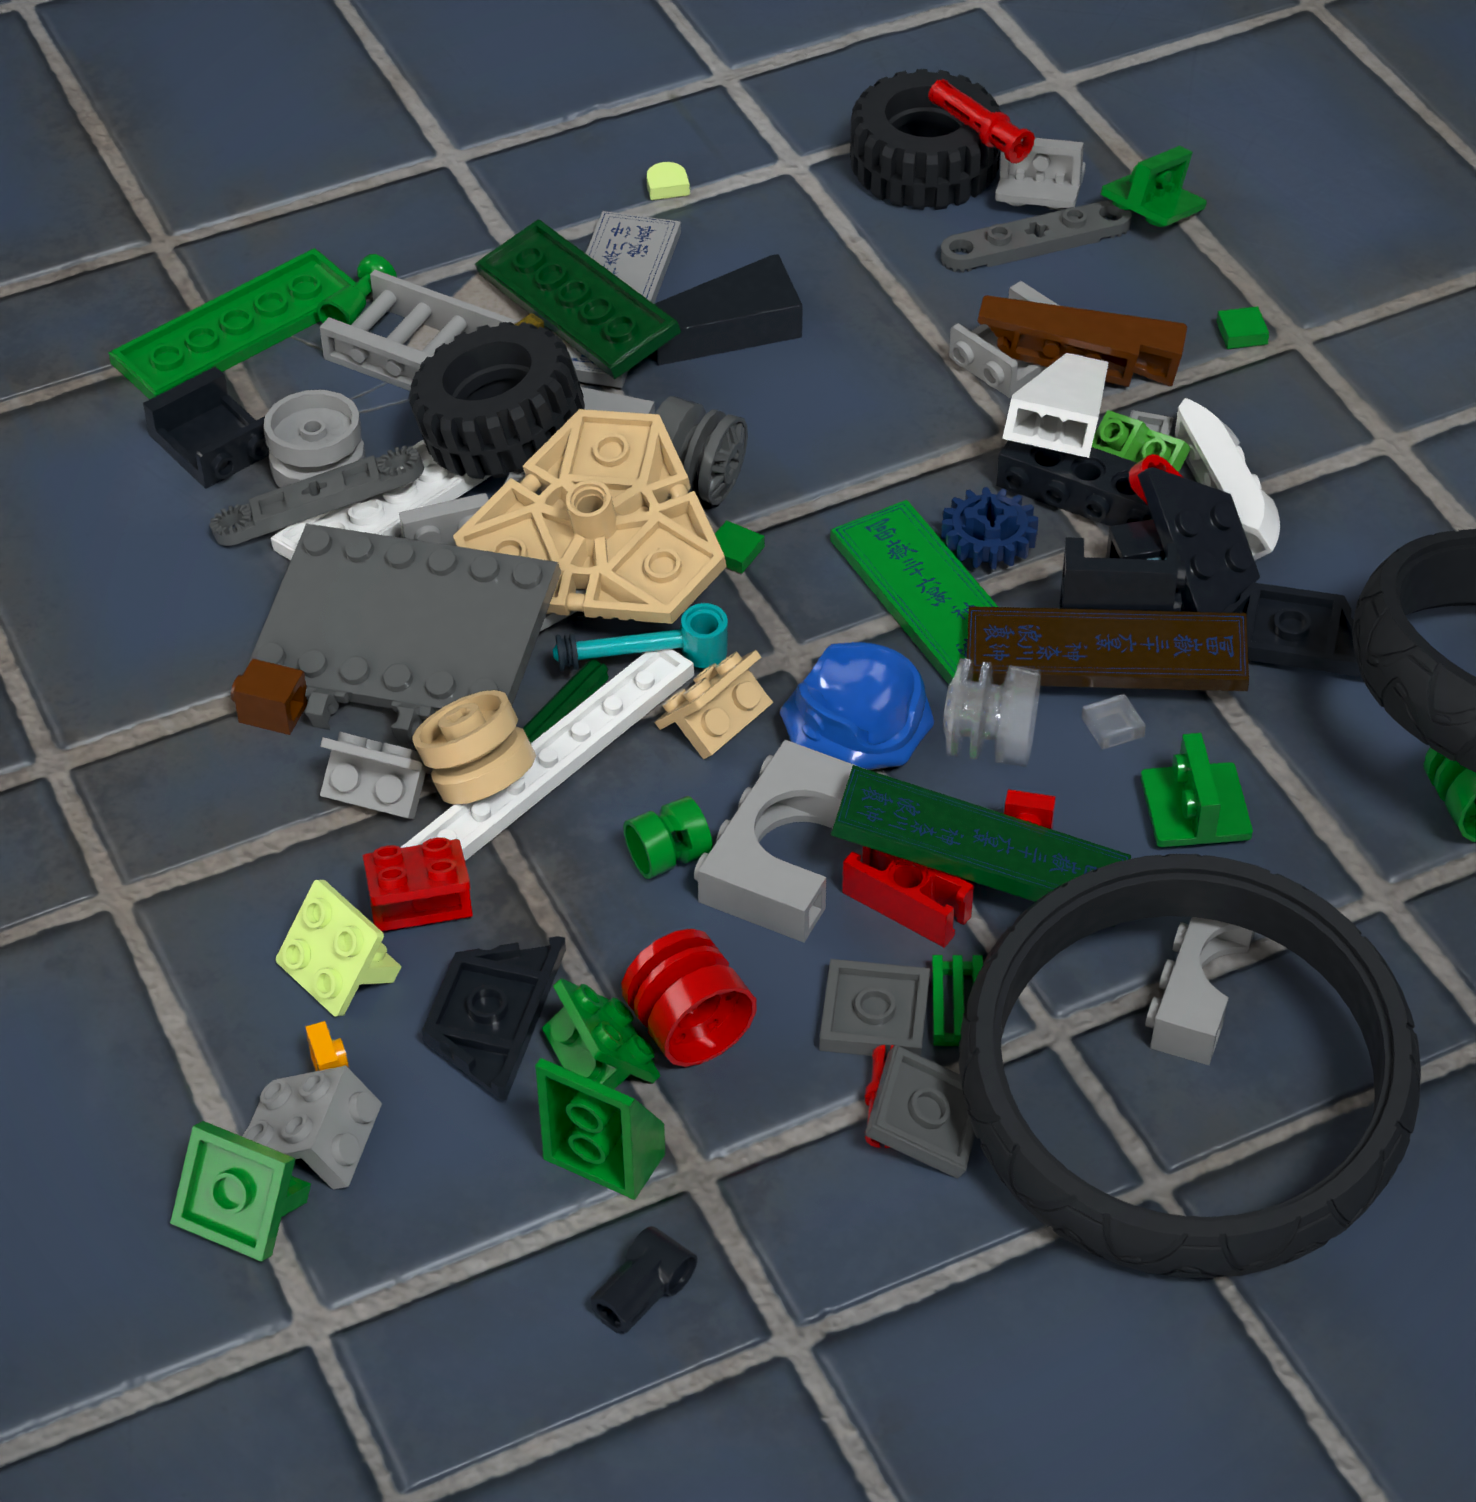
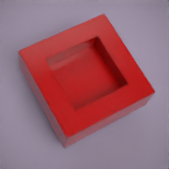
[1004,789,1056,830]

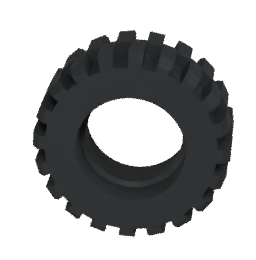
[850,69,1001,210]
[409,322,585,479]

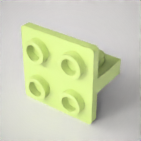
[276,880,402,1016]

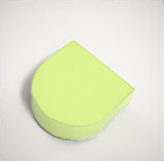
[647,162,690,200]

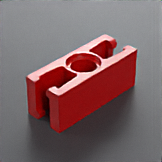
[842,846,974,948]

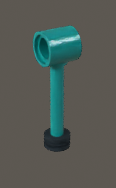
[553,603,728,672]

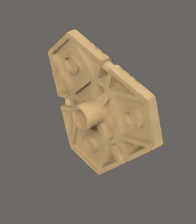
[453,409,727,624]

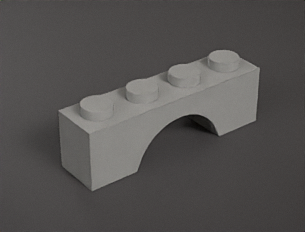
[1145,917,1255,1065]

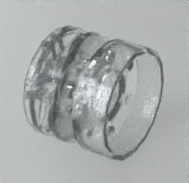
[943,658,1041,767]

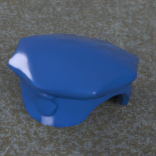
[780,642,934,770]

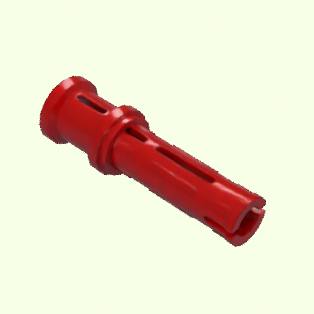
[928,79,1035,164]

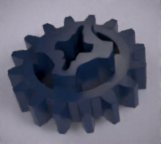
[941,487,1039,569]

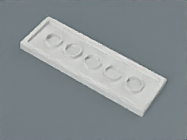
[270,440,492,560]

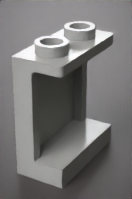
[949,281,1060,398]

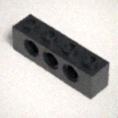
[996,440,1153,526]

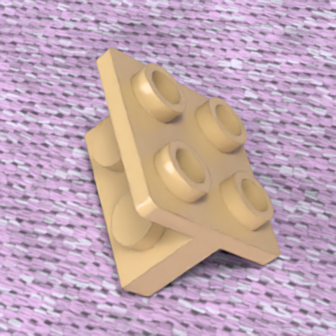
[654,650,773,759]

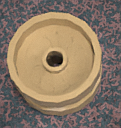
[412,690,536,805]

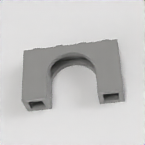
[694,740,865,943]

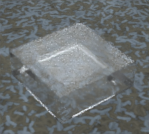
[1081,694,1146,750]

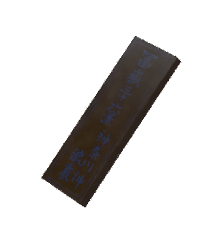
[966,606,1249,691]

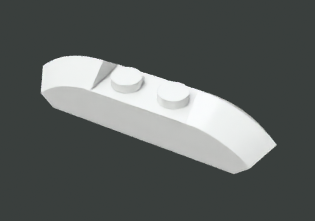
[1174,398,1280,560]

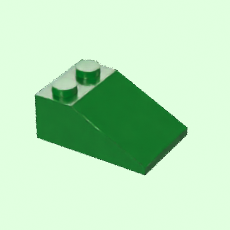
[535,1058,666,1200]

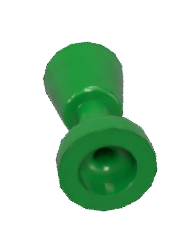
[317,254,397,325]

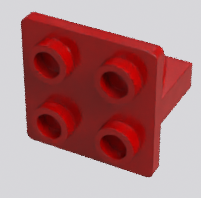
[363,838,473,931]

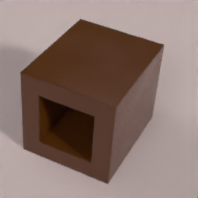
[231,658,308,735]

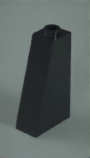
[653,254,803,366]

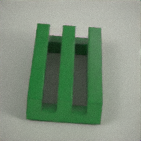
[932,955,983,1046]

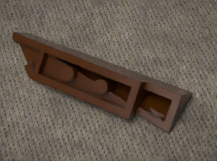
[977,295,1187,387]

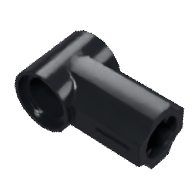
[591,1226,698,1333]

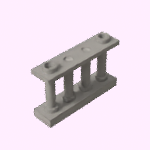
[320,270,517,391]

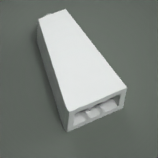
[1002,353,1108,458]

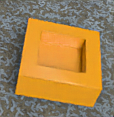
[305,1021,349,1071]

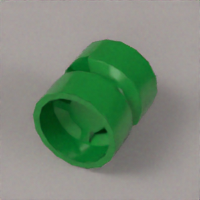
[623,796,713,879]

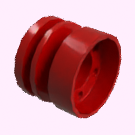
[621,928,757,1067]

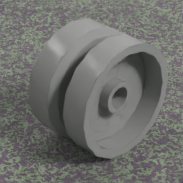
[263,390,366,488]

